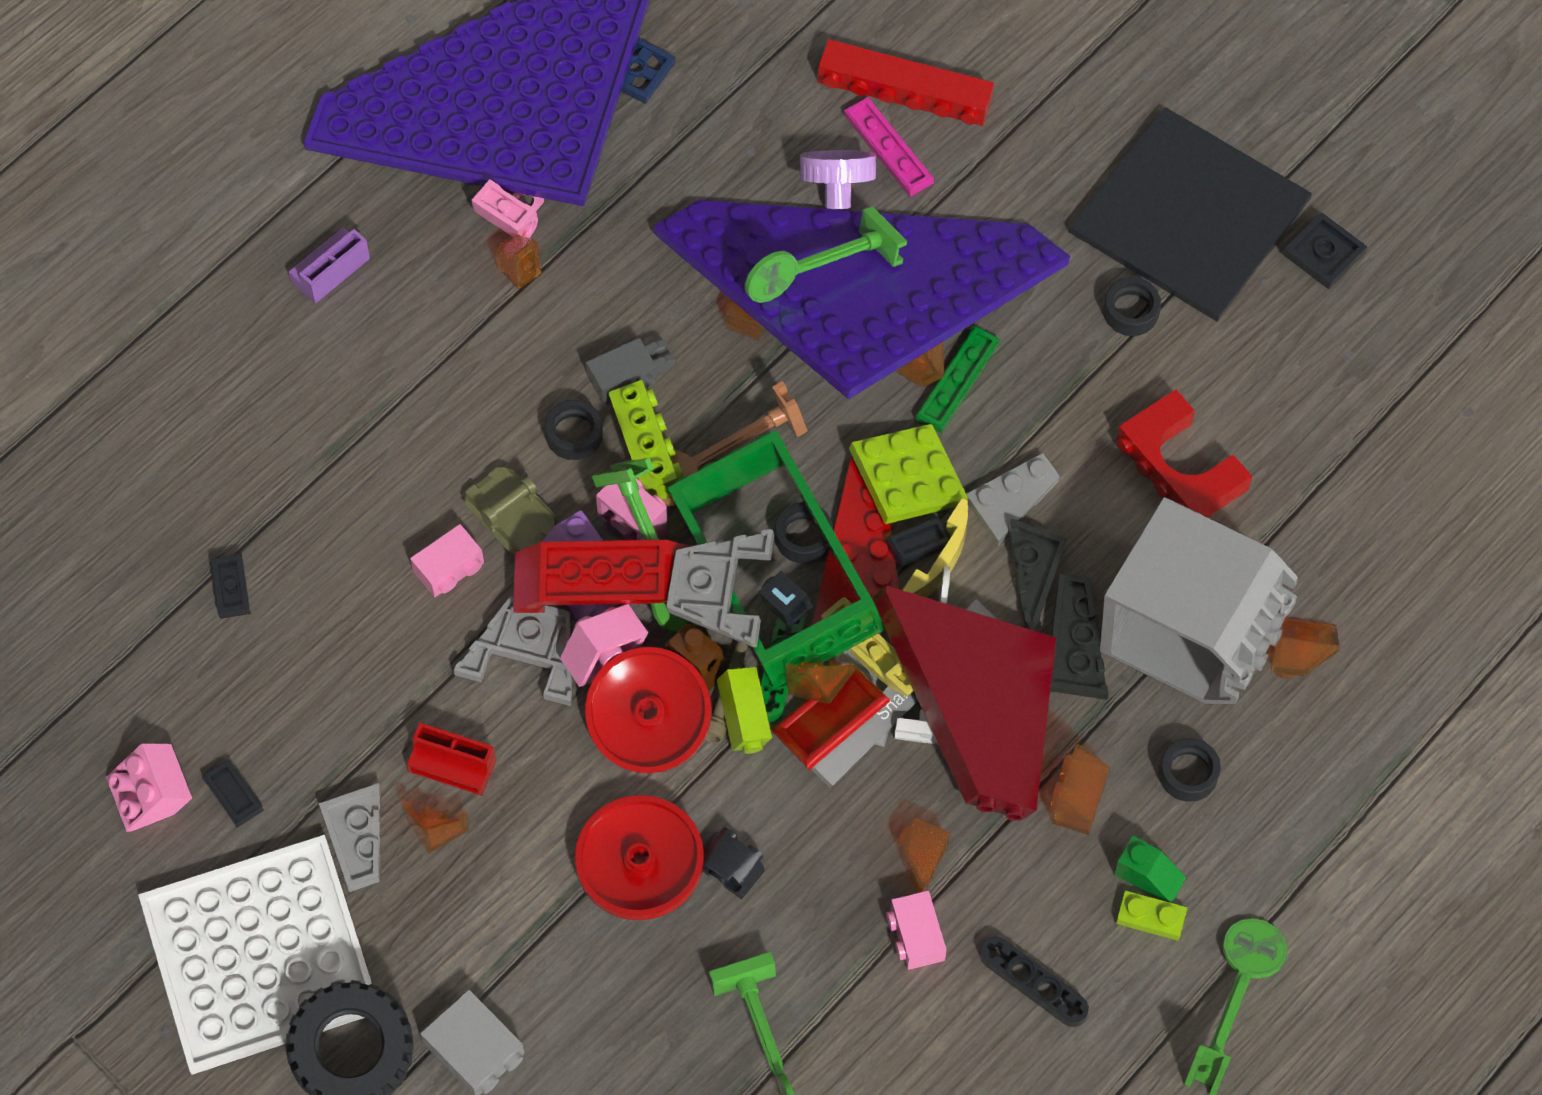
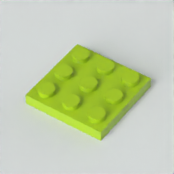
[849,424,968,524]

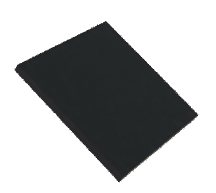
[1069,107,1312,322]

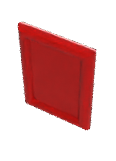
[771,662,890,770]

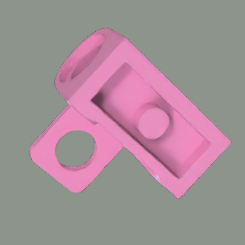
[472,180,544,243]

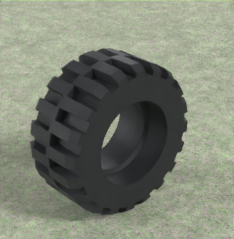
[286,980,414,1095]

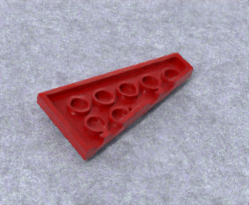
[811,458,899,626]

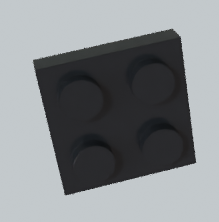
[1283,212,1367,289]

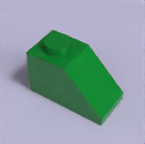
[1114,836,1186,903]

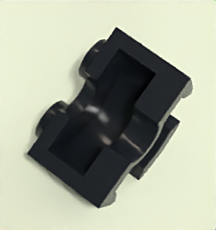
[703,827,765,900]

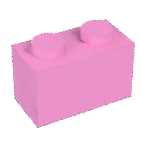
[410,524,484,598]
[886,891,947,970]

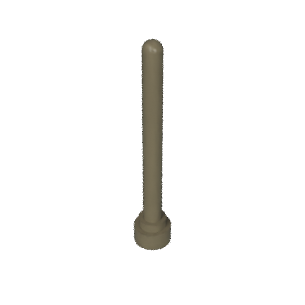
[705,608,759,744]

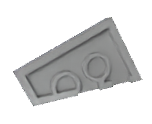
[966,453,1059,546]
[319,783,381,892]

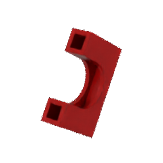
[1116,389,1252,518]

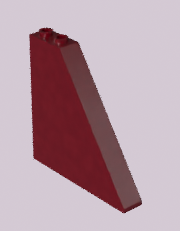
[873,585,1056,821]

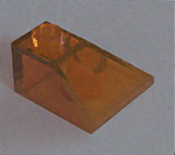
[1270,618,1340,678]

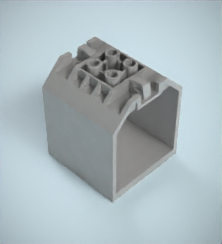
[1100,497,1298,704]

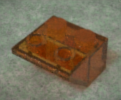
[1049,744,1110,835]

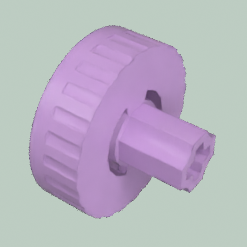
[800,150,876,209]

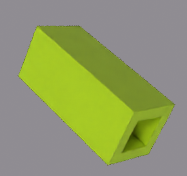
[717,667,772,754]

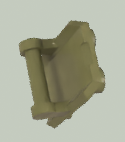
[464,467,557,554]

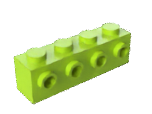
[608,380,684,500]

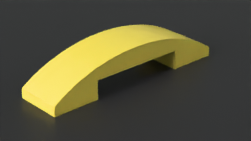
[903,498,968,597]
[821,597,914,697]

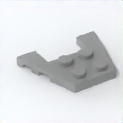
[666,529,774,647]
[454,596,572,706]

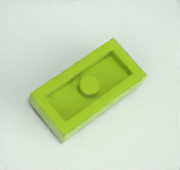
[1116,891,1188,941]

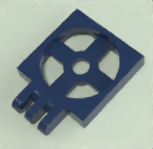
[621,38,676,104]

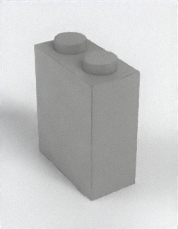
[420,990,524,1095]

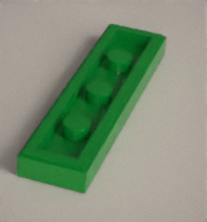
[915,326,1001,434]

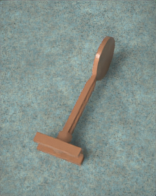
[663,381,808,506]

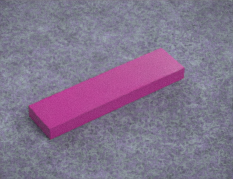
[844,97,934,197]

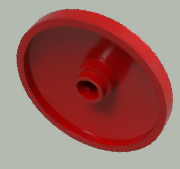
[585,647,712,774]
[575,795,704,920]

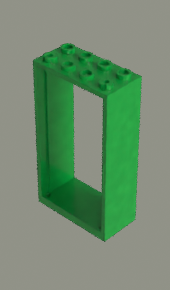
[667,430,885,689]

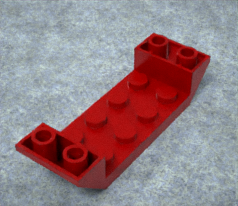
[513,540,691,613]

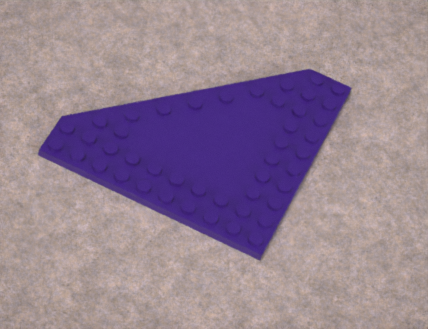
[304,0,650,206]
[654,200,1070,399]

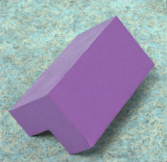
[289,227,370,304]

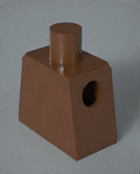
[665,622,727,691]

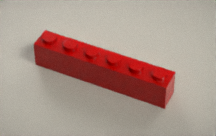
[818,39,994,126]

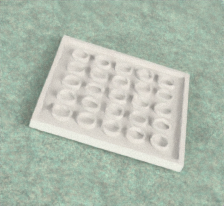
[138,835,372,1075]

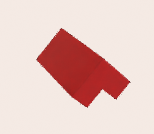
[407,723,496,796]

